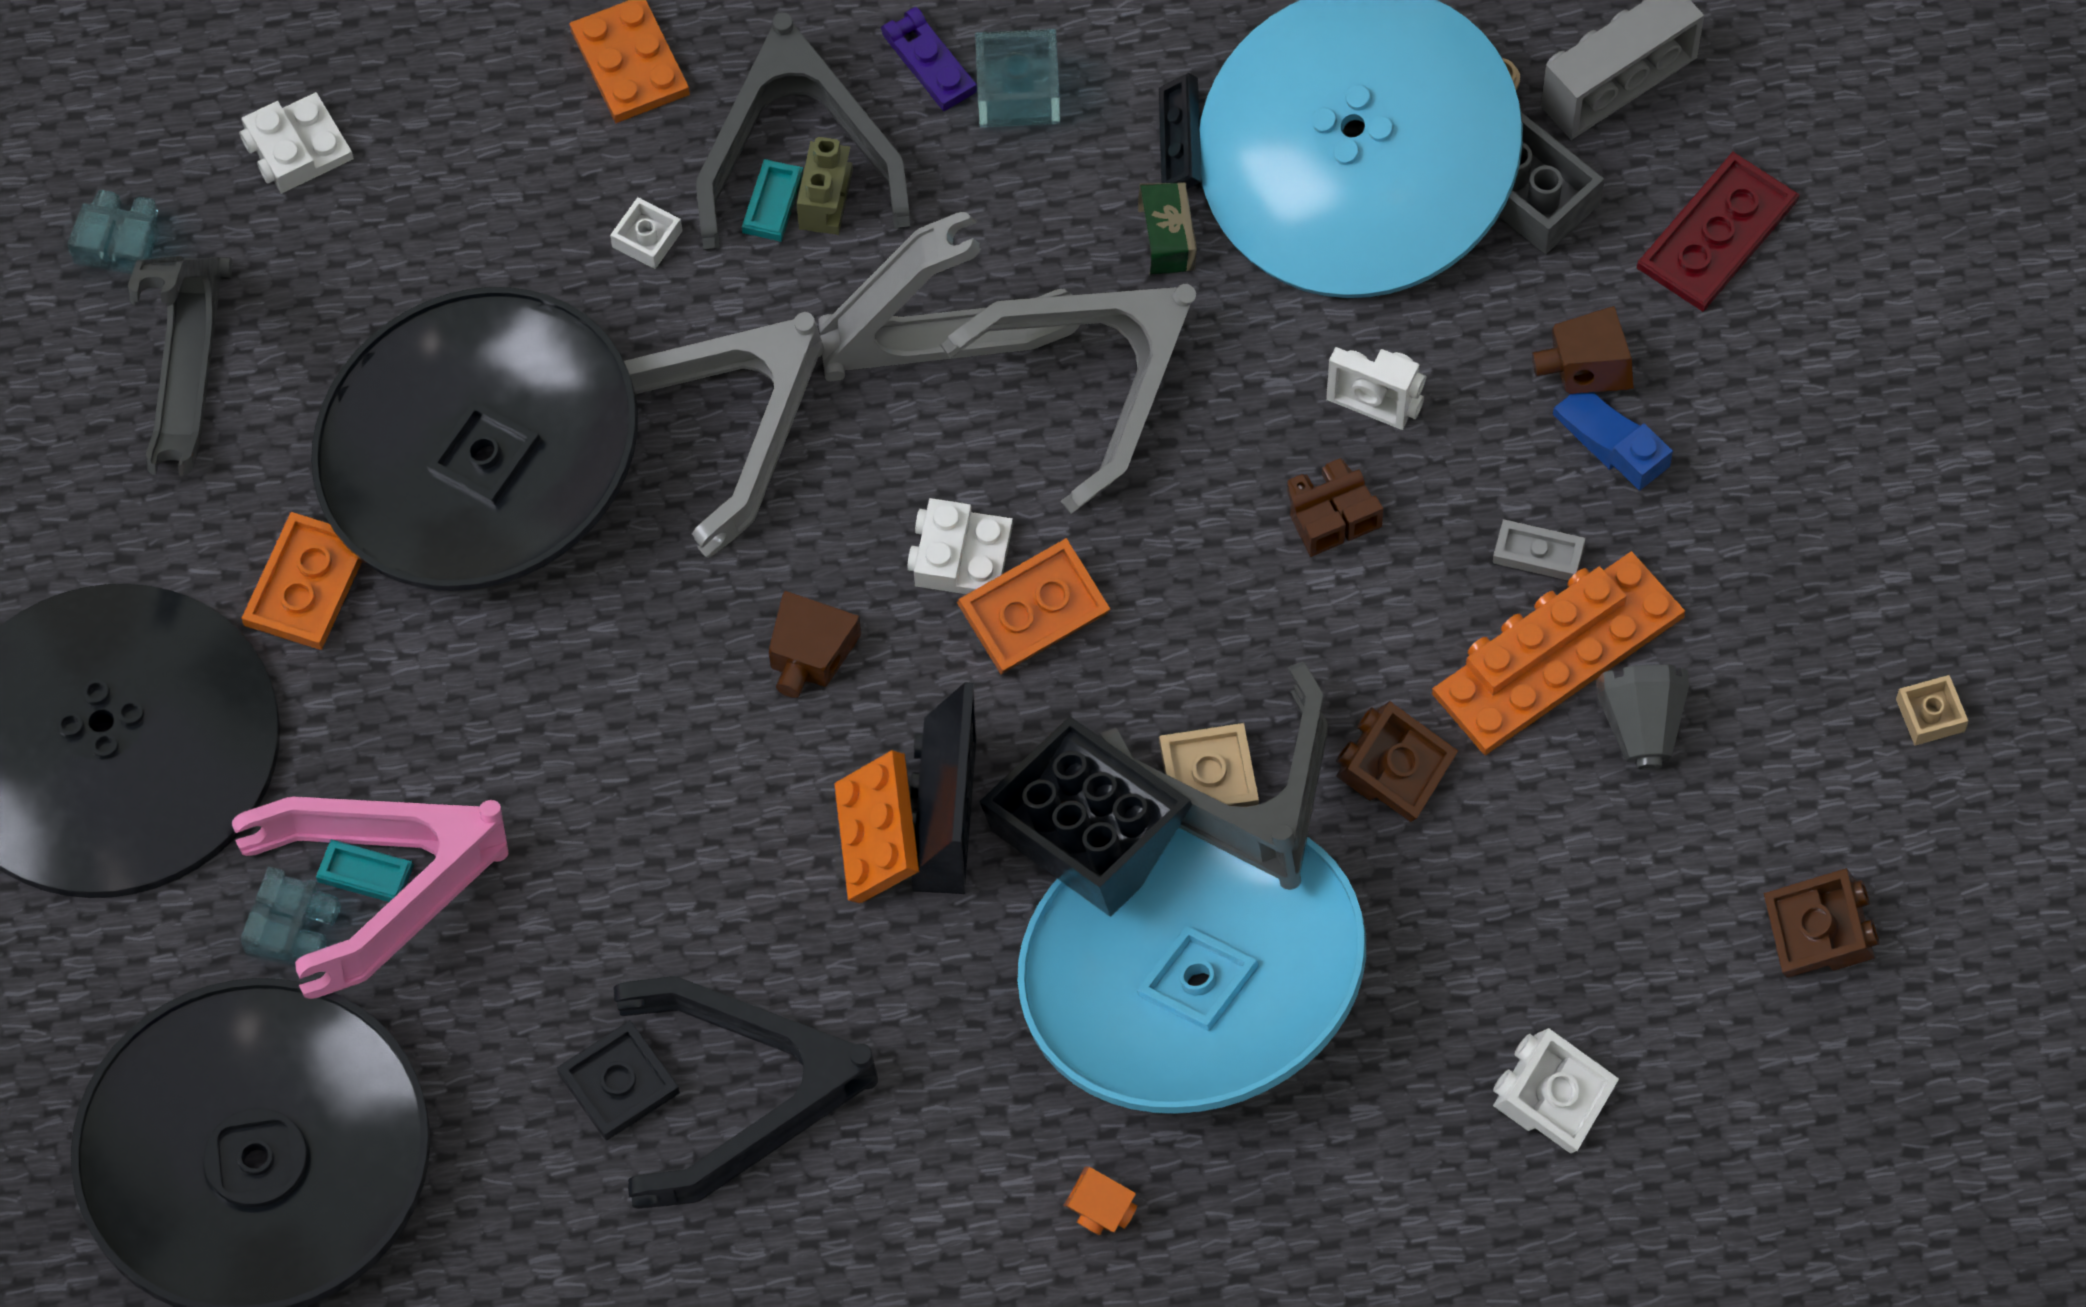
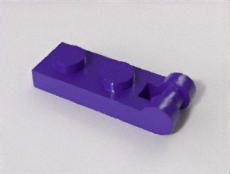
[881,7,977,112]

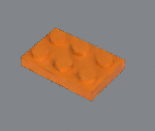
[569,0,690,123]
[241,512,362,650]
[957,538,1110,674]
[834,750,919,903]

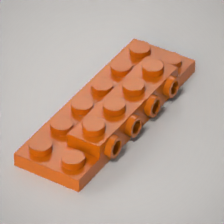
[1432,551,1685,756]

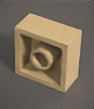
[1896,675,1968,746]

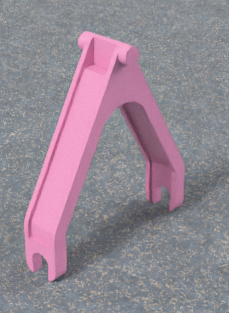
[232,797,508,999]

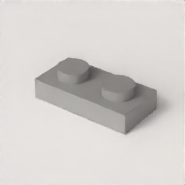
[1493,519,1586,581]

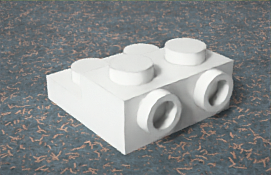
[239,92,354,194]
[1326,347,1426,430]
[907,498,1013,594]
[1493,1028,1619,1153]

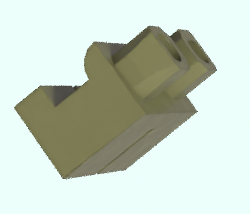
[797,137,853,235]

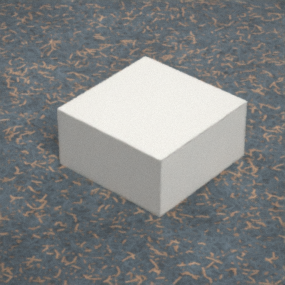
[610,197,682,269]

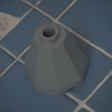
[1596,664,1689,770]

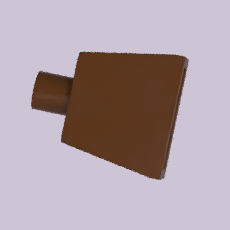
[1532,306,1634,394]
[769,591,861,698]

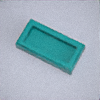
[742,159,804,242]
[316,839,413,902]

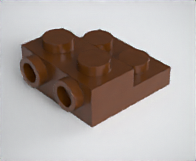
[1336,701,1458,822]
[1764,868,1880,978]

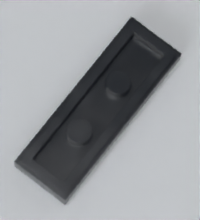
[1159,73,1202,189]

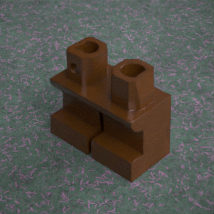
[1287,458,1384,557]

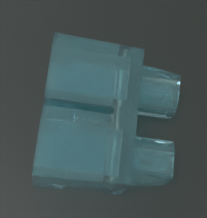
[67,190,160,274]
[240,866,341,966]

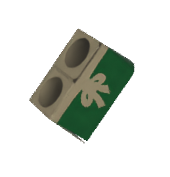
[1138,183,1197,275]

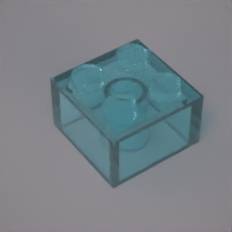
[975,29,1060,127]

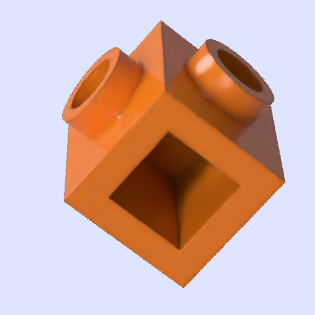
[1063,1166,1137,1236]

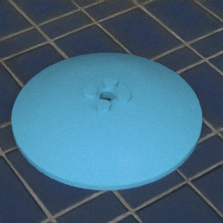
[1199,0,1523,298]
[1017,828,1366,1114]

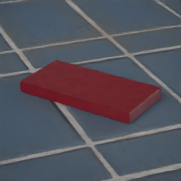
[1636,151,1800,312]

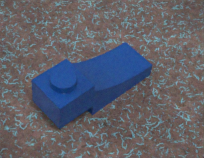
[1553,392,1673,491]

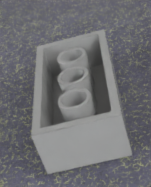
[1541,0,1704,140]

